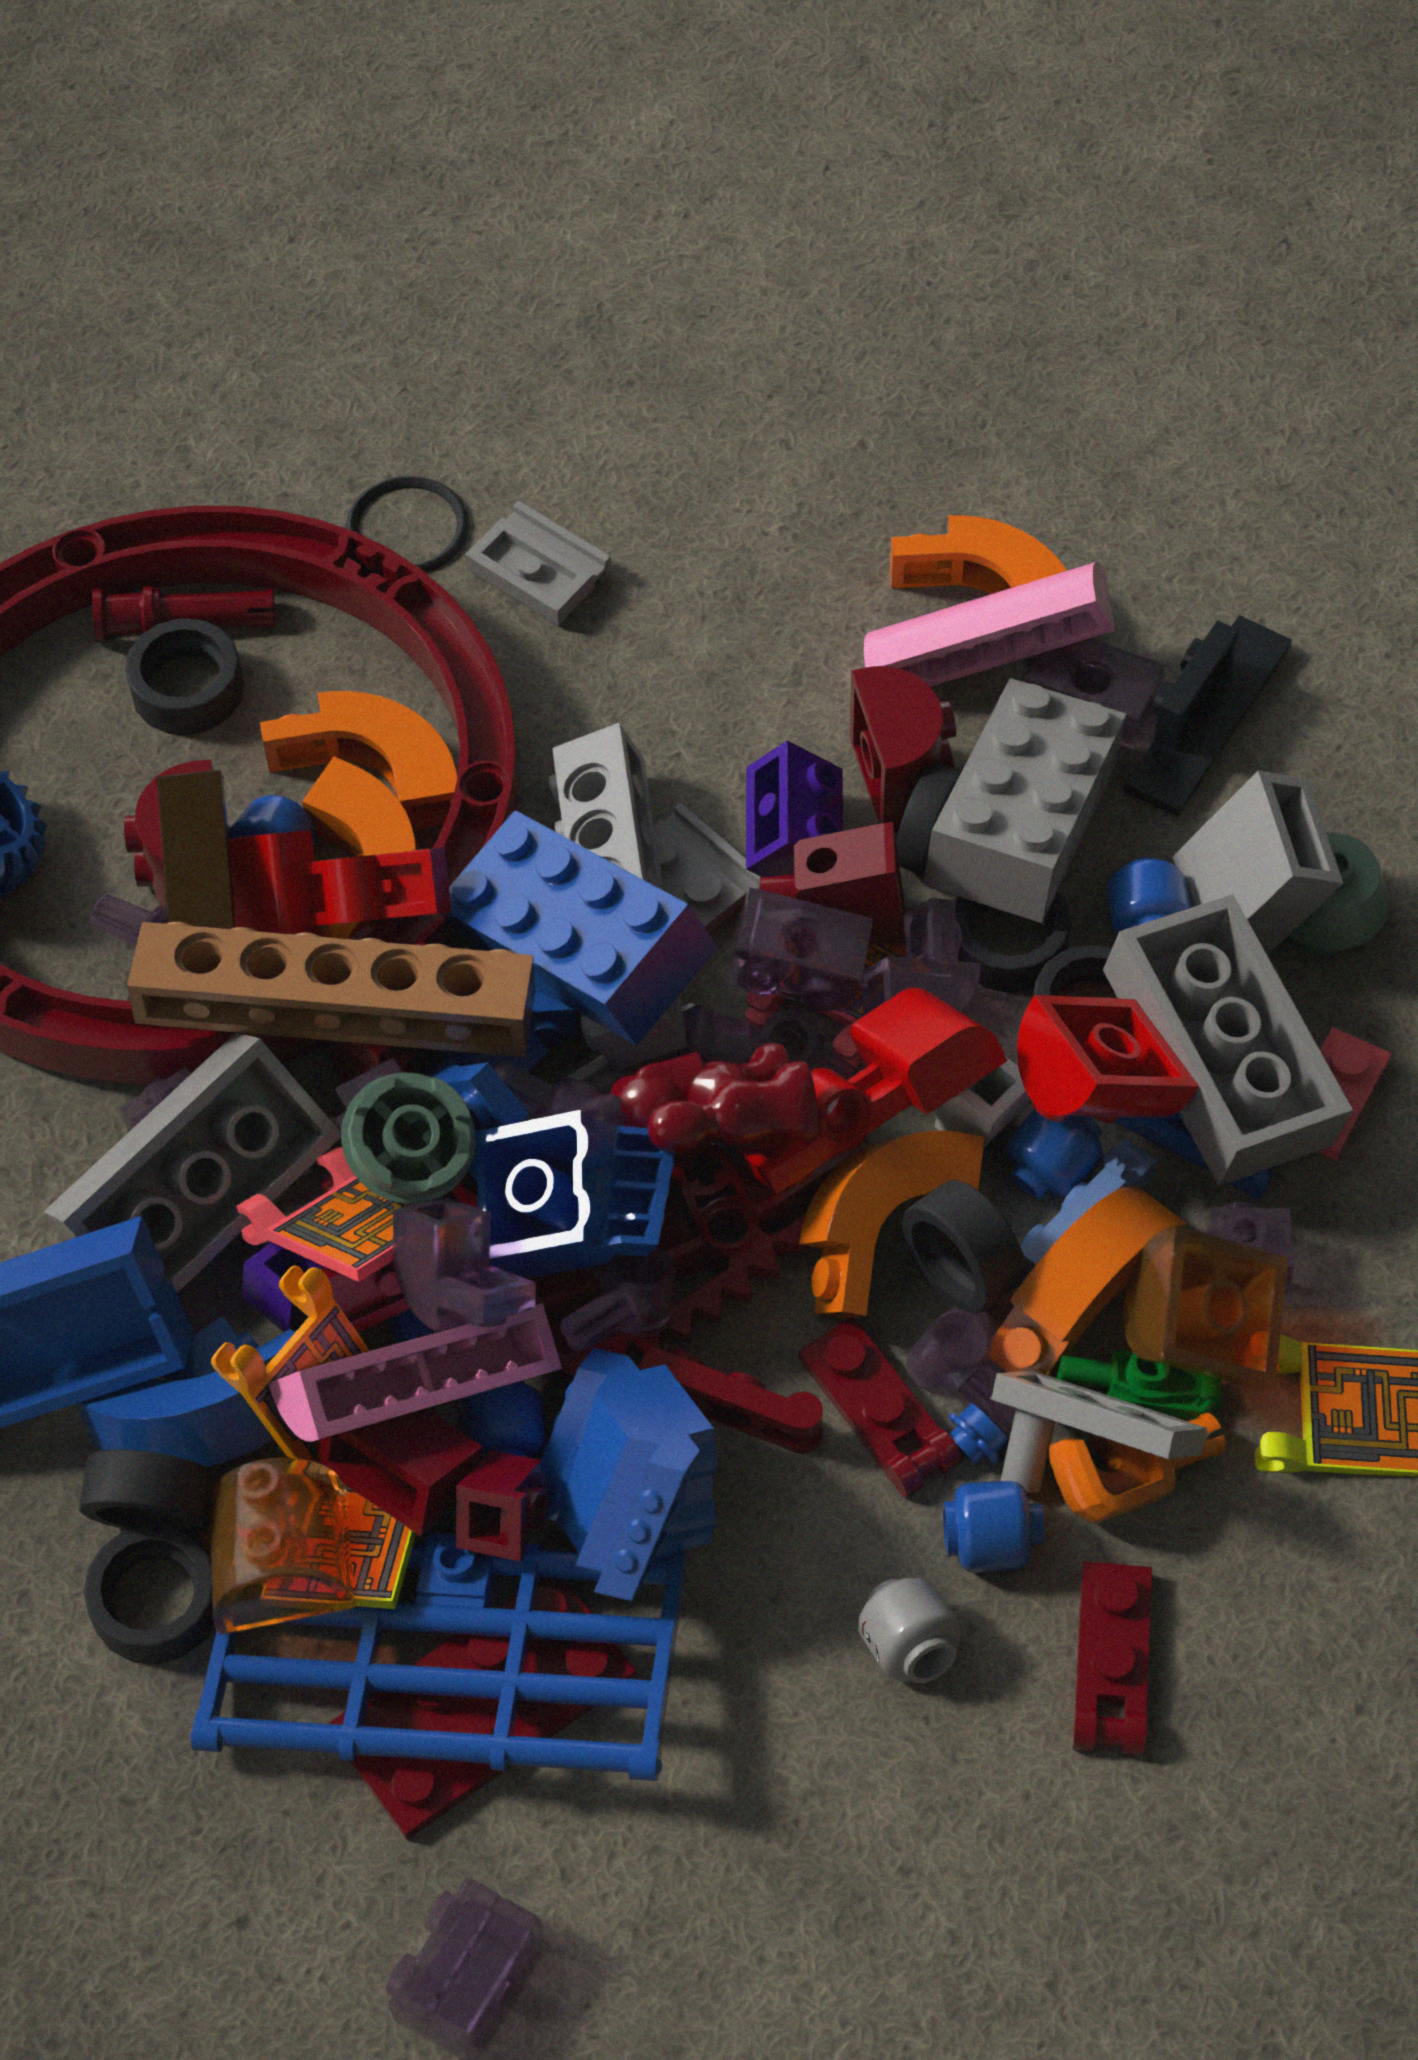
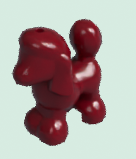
[608,1043,819,1154]

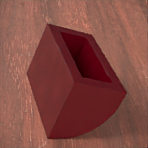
[316,1409,483,1536]

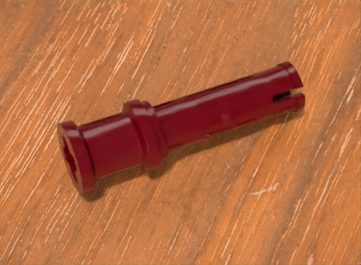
[92,586,275,642]

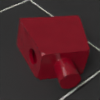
[759,822,906,946]

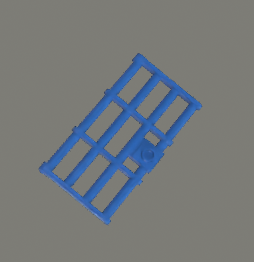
[190,1527,687,1781]

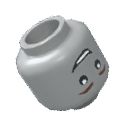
[858,1578,962,1683]

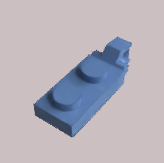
[1020,1139,1157,1284]

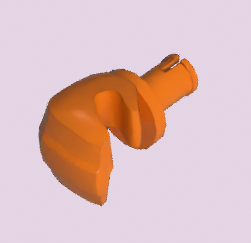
[1049,1413,1226,1523]

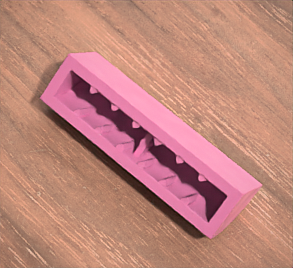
[864,562,1115,687]
[268,1303,562,1442]

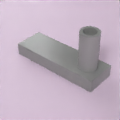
[991,1370,1207,1493]

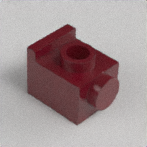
[456,1450,548,1562]

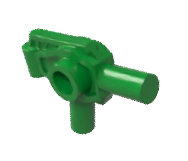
[1057,1315,1223,1419]

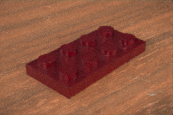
[328,1578,637,1840]

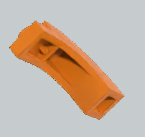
[890,515,1080,658]
[260,691,457,830]
[302,756,416,939]
[798,1130,984,1318]
[983,1185,1187,1377]

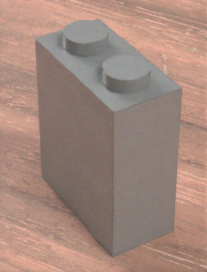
[1173,771,1344,955]

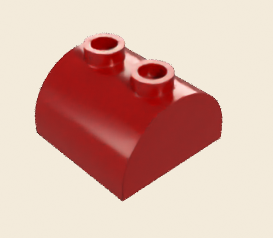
[1017,995,1199,1123]

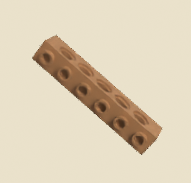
[127,922,536,1057]

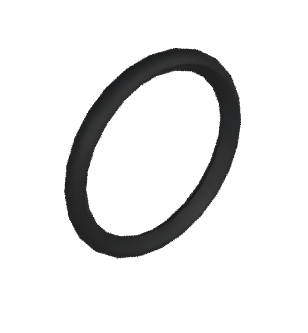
[345,476,469,573]

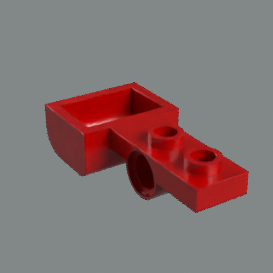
[229,830,452,937]
[739,988,1007,1194]

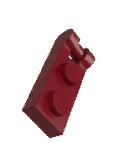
[798,1317,962,1498]
[638,1345,823,1454]
[1072,1561,1152,1756]

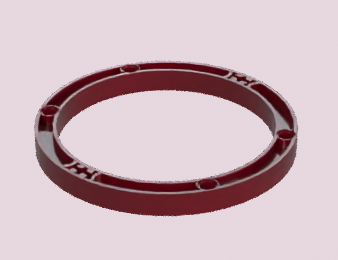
[0,505,520,1084]

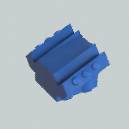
[460,1110,675,1285]
[541,1348,717,1601]

